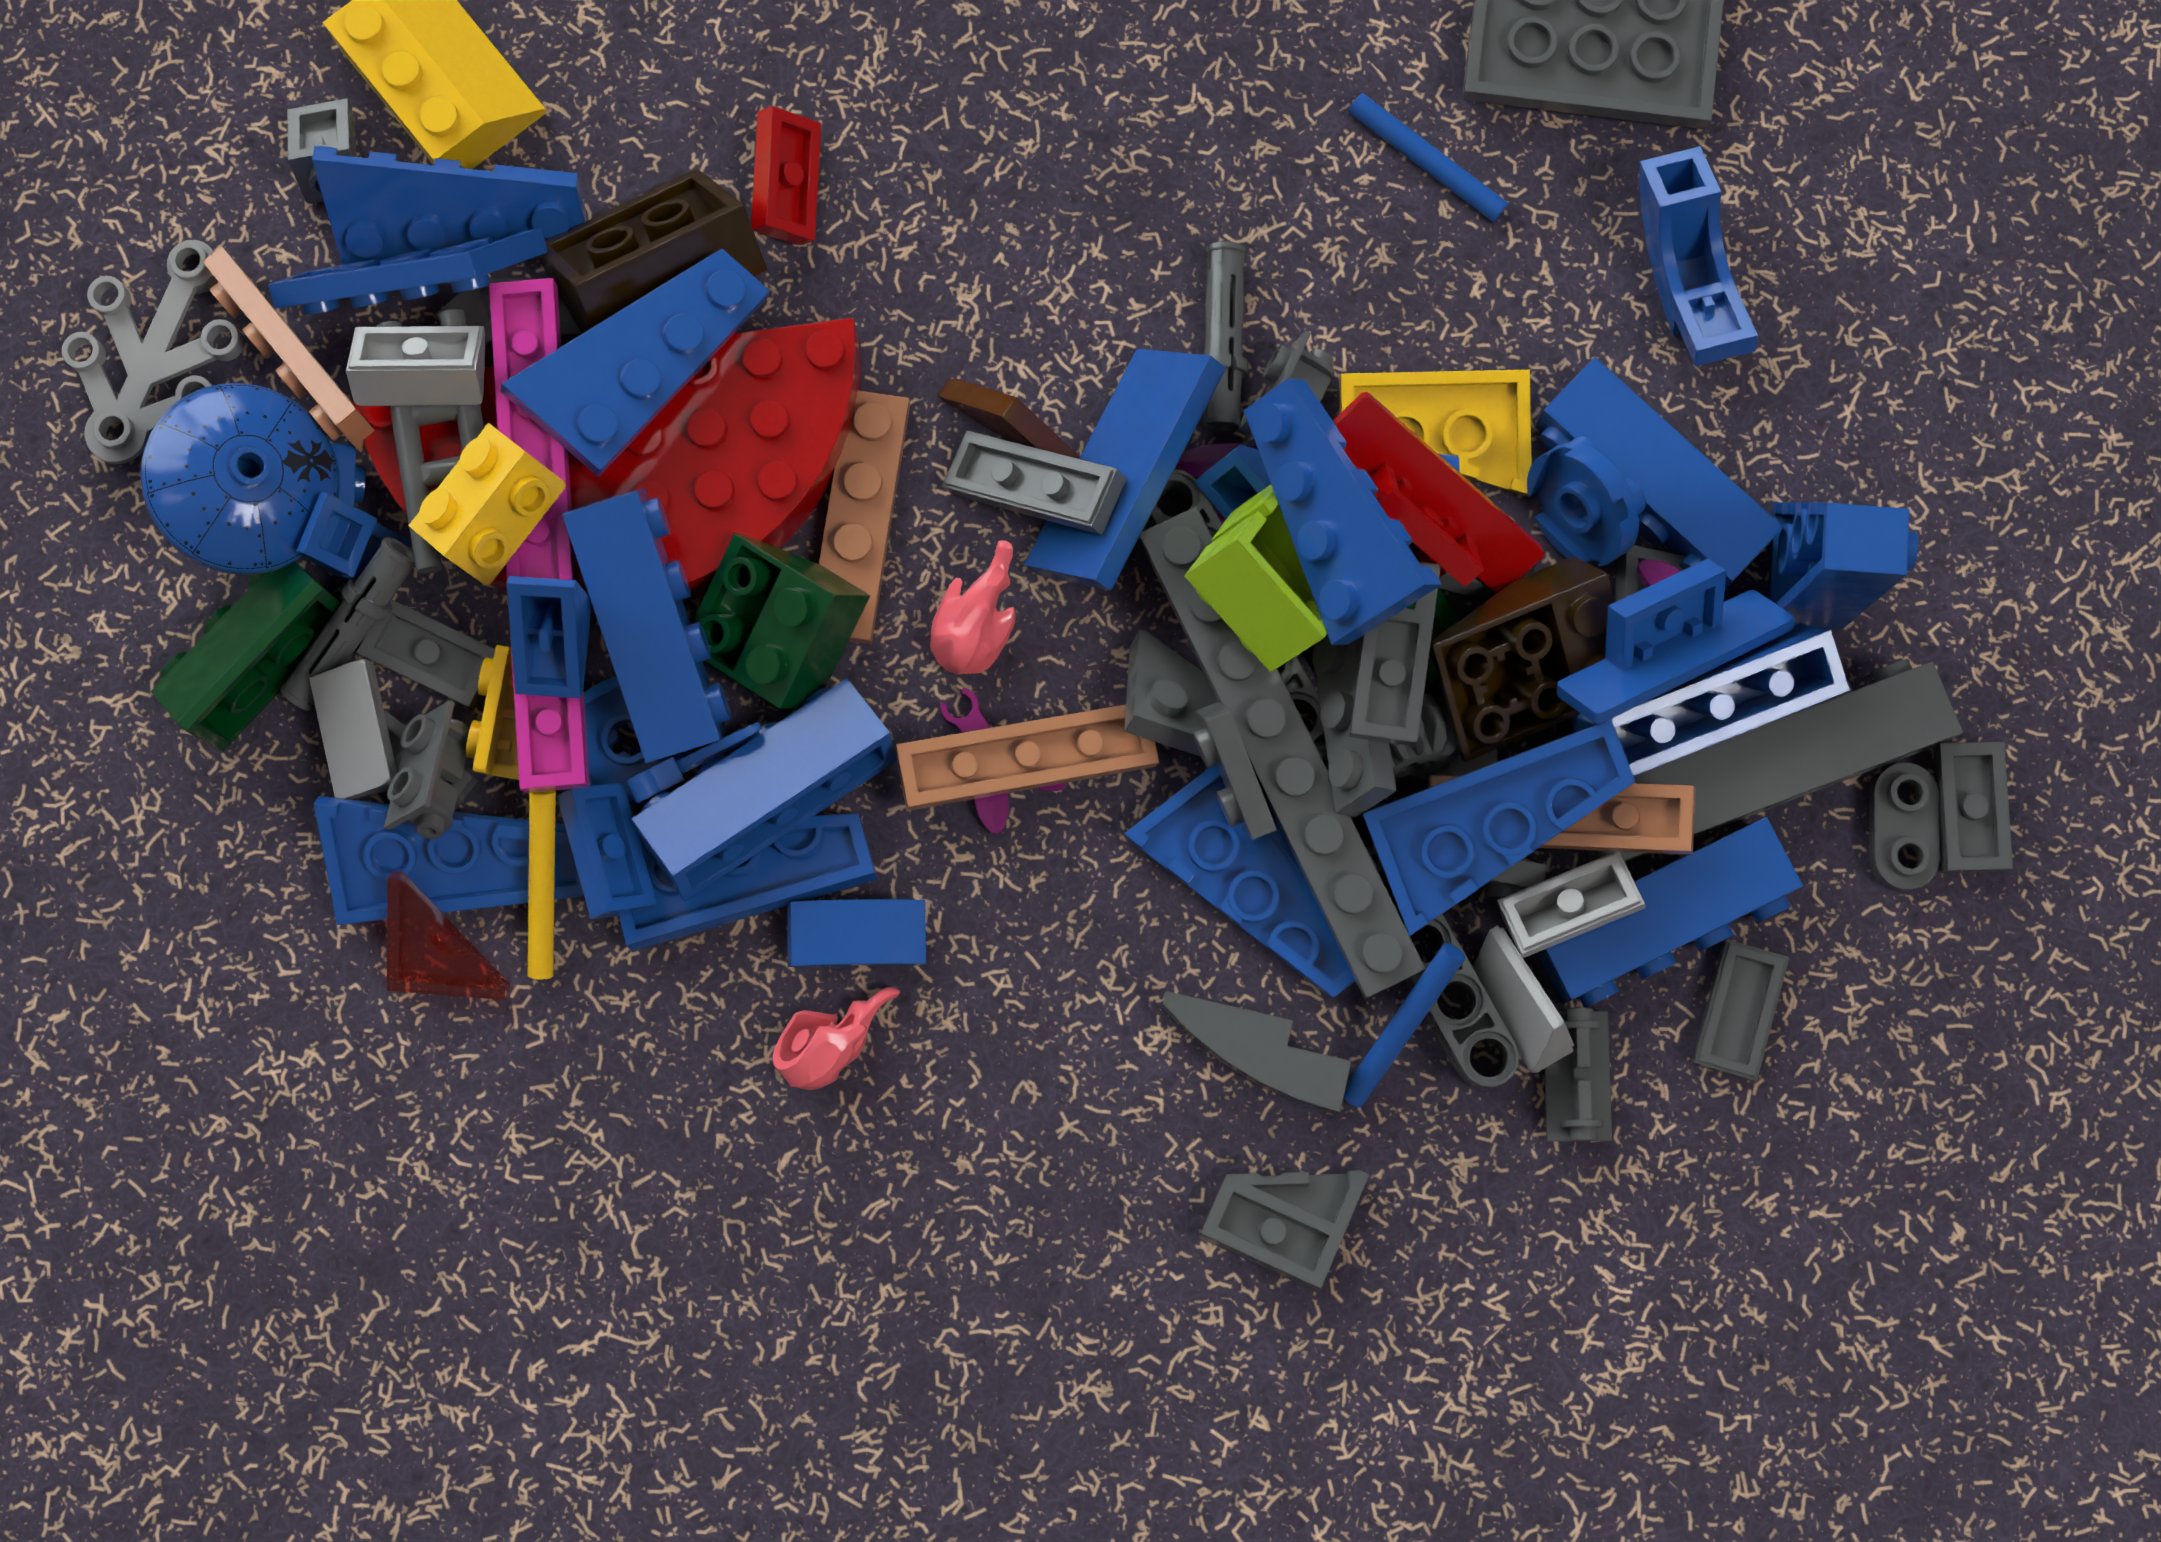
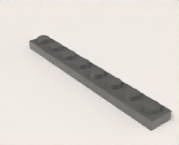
[1138,506,1426,999]

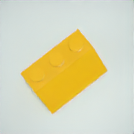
[322,0,547,169]

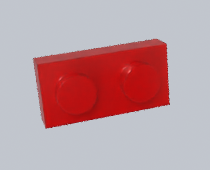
[751,106,821,245]

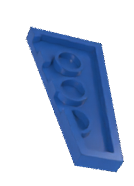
[312,146,588,264]
[268,228,547,315]
[500,249,770,477]
[1363,719,1636,936]
[1124,765,1355,999]

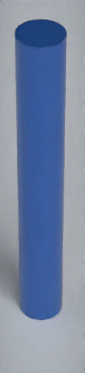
[1348,93,1509,223]
[1343,943,1466,1107]

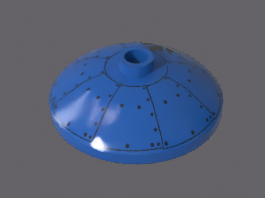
[140,383,340,575]

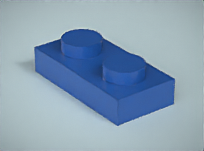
[557,782,657,920]

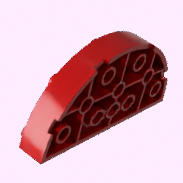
[353,318,861,614]

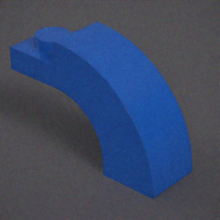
[1639,146,1758,366]

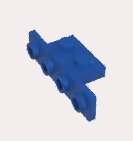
[1557,559,1795,724]

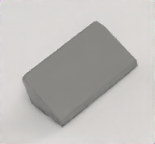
[346,326,485,406]
[309,659,397,800]
[1497,851,1646,958]
[1473,925,1574,1073]

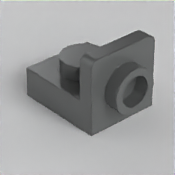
[287,98,356,204]

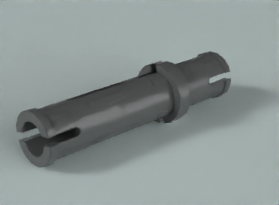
[1201,242,1248,433]
[280,537,416,711]

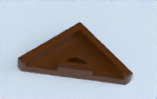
[938,378,1080,459]

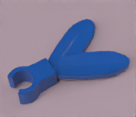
[625,722,762,803]

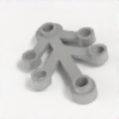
[62,240,244,464]

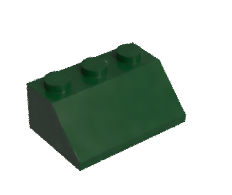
[151,561,341,752]

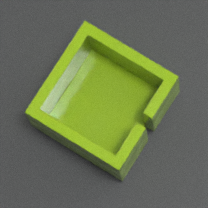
[1184,484,1327,673]

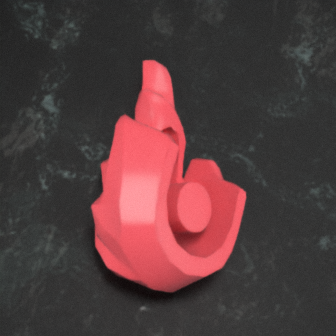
[930,541,1016,674]
[772,987,900,1090]

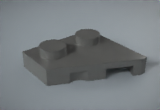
[1124,629,1218,756]
[1198,1170,1369,1292]

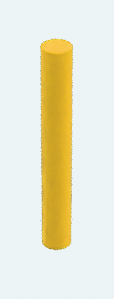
[527,790,556,980]

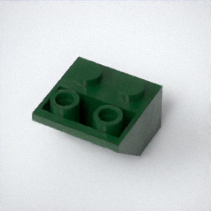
[692,533,871,709]

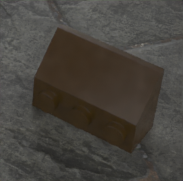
[537,168,767,333]

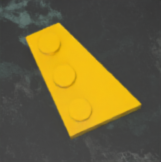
[1339,370,1532,497]

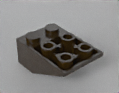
[1430,556,1615,762]

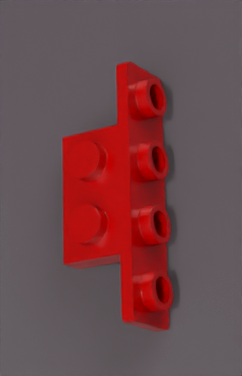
[1333,392,1544,593]

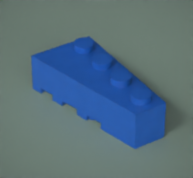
[1768,502,1918,630]

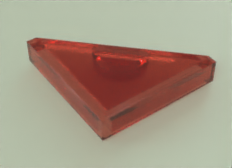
[387,871,510,1000]

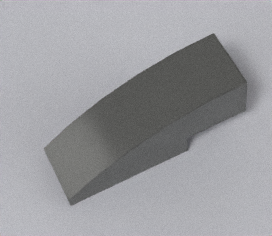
[1162,991,1351,1115]

